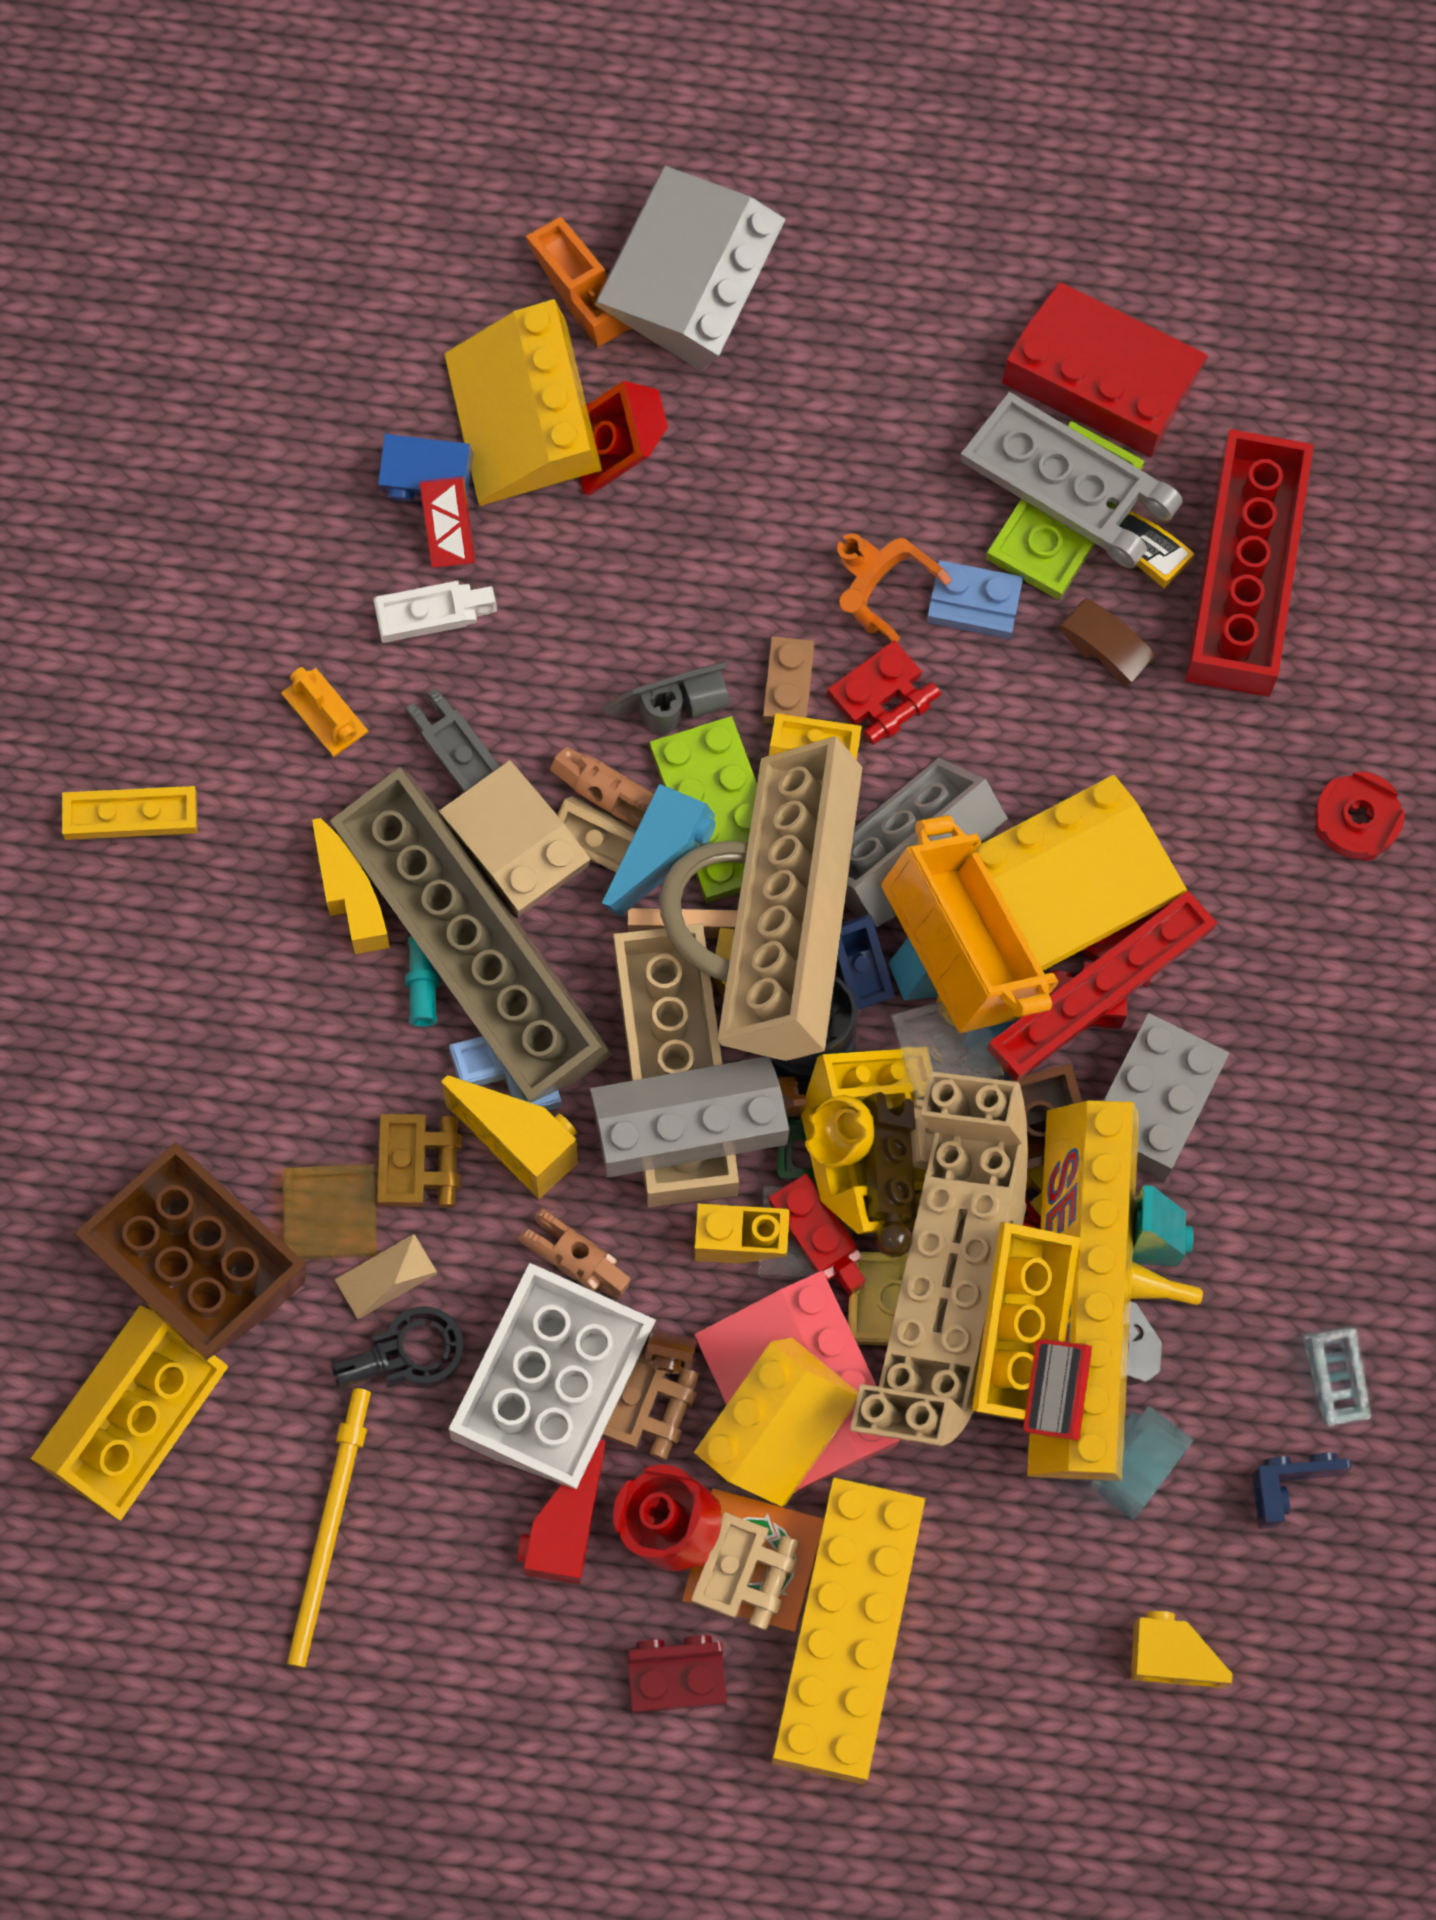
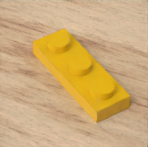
[62,786,198,840]

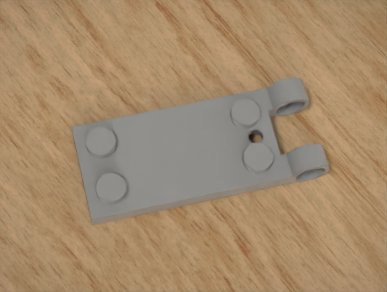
[961,392,1183,568]

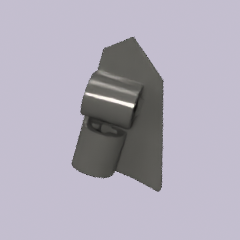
[602,661,730,735]

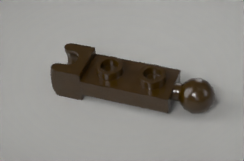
[861,1092,917,1258]

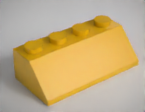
[972,1222,1081,1421]
[31,1305,229,1521]

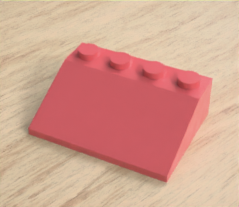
[694,1270,901,1504]

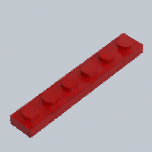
[986,891,1217,1082]

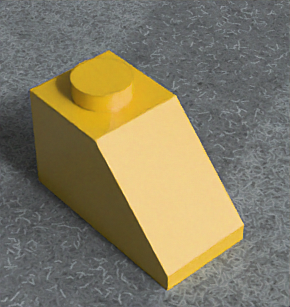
[1131,1611,1232,1689]

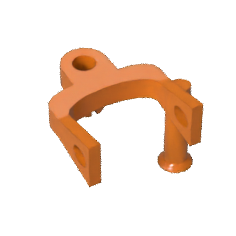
[837,533,952,642]

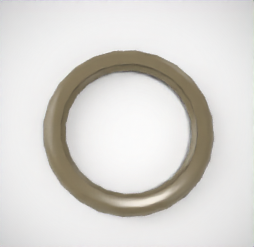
[659,841,748,982]

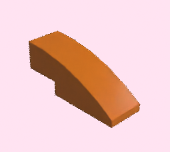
[526,216,631,348]

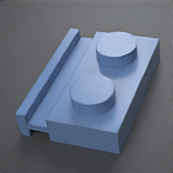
[926,560,1023,639]

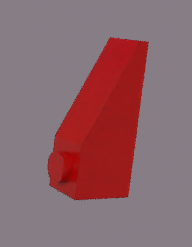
[517,1439,606,1585]

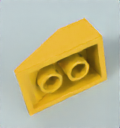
[441,1075,578,1199]

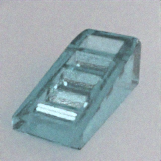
[1303,1326,1372,1426]

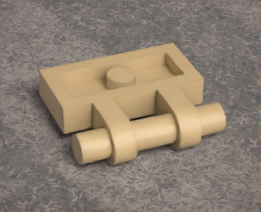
[691,1512,799,1631]

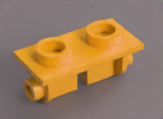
[281,667,369,757]

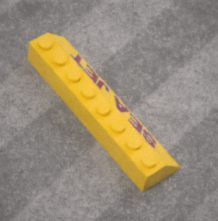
[1027,1101,1139,1481]

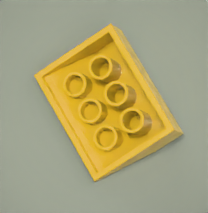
[444,299,602,506]
[974,775,1187,971]

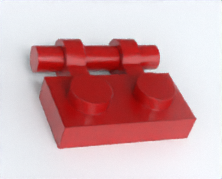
[827,640,941,745]

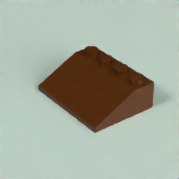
[74,1142,306,1361]

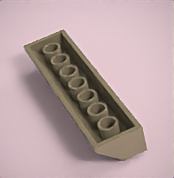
[330,767,613,1102]

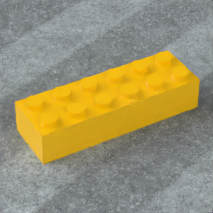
[771,1477,925,1785]

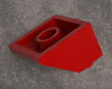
[580,380,668,496]

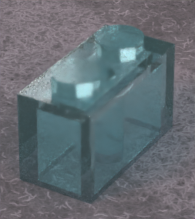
[1089,1406,1194,1521]

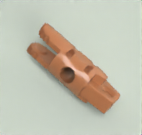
[550,747,654,829]
[518,1208,631,1301]

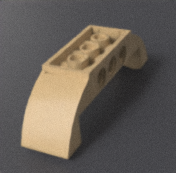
[850,1071,1028,1446]

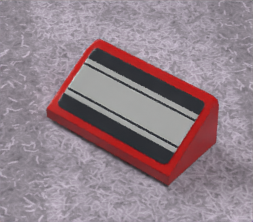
[1023,1339,1092,1441]

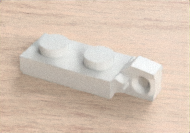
[373,581,497,643]

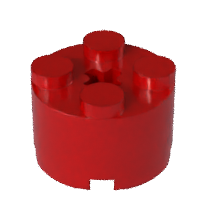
[613,1465,722,1571]

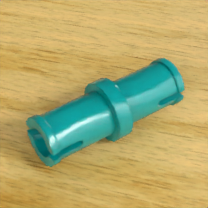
[405,936,440,1027]

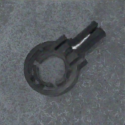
[331,1306,463,1390]

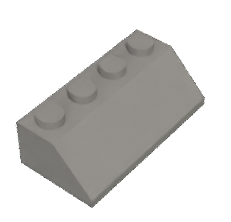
[844,758,1008,928]
[590,1056,789,1178]

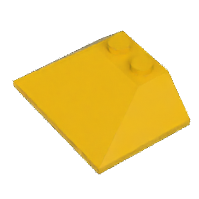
[801,1047,933,1234]

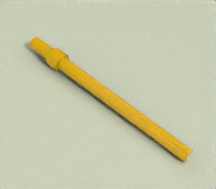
[287,1388,371,1668]

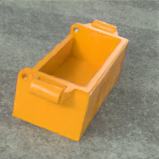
[880,815,1058,1033]

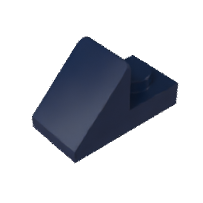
[836,914,895,1010]

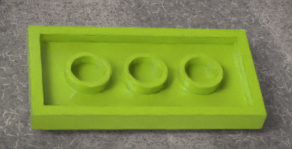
[986,421,1145,601]
[650,716,757,904]

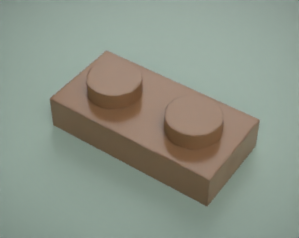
[763,636,815,724]

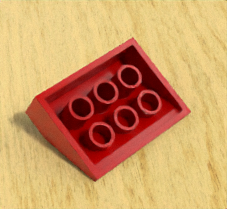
[1002,282,1208,457]

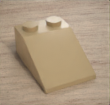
[439,760,591,918]

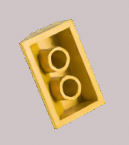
[694,1338,858,1507]

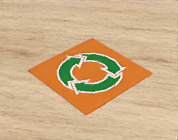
[682,1488,824,1632]

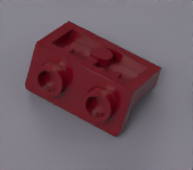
[627,1635,727,1714]

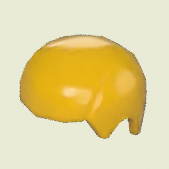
[805,1094,874,1168]

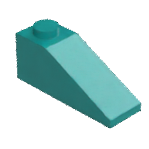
[1132,1185,1193,1267]

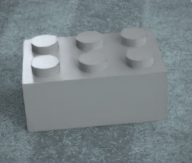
[1104,1013,1229,1183]

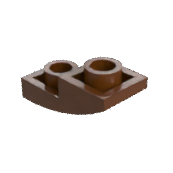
[1058,598,1156,686]
[645,1329,697,1374]

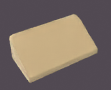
[557,796,637,872]

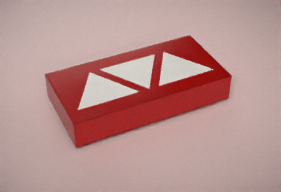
[420,476,476,568]

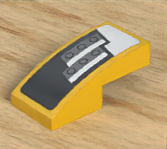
[1119,511,1195,588]

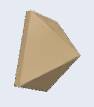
[335,1234,437,1319]

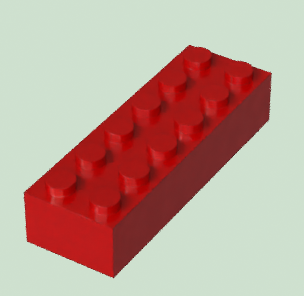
[1185,429,1314,697]

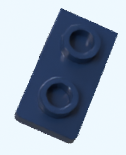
[1251,1453,1352,1530]

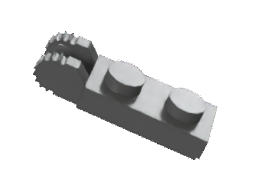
[405,688,500,794]

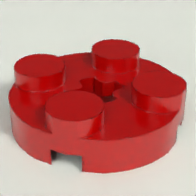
[1315,772,1405,861]

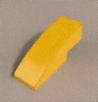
[312,818,390,954]

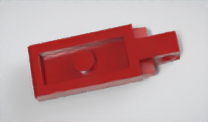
[768,1174,866,1296]

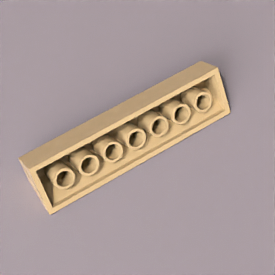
[717,736,862,1061]

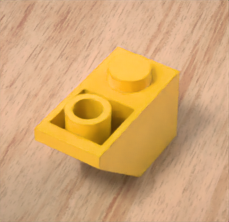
[695,1204,790,1264]

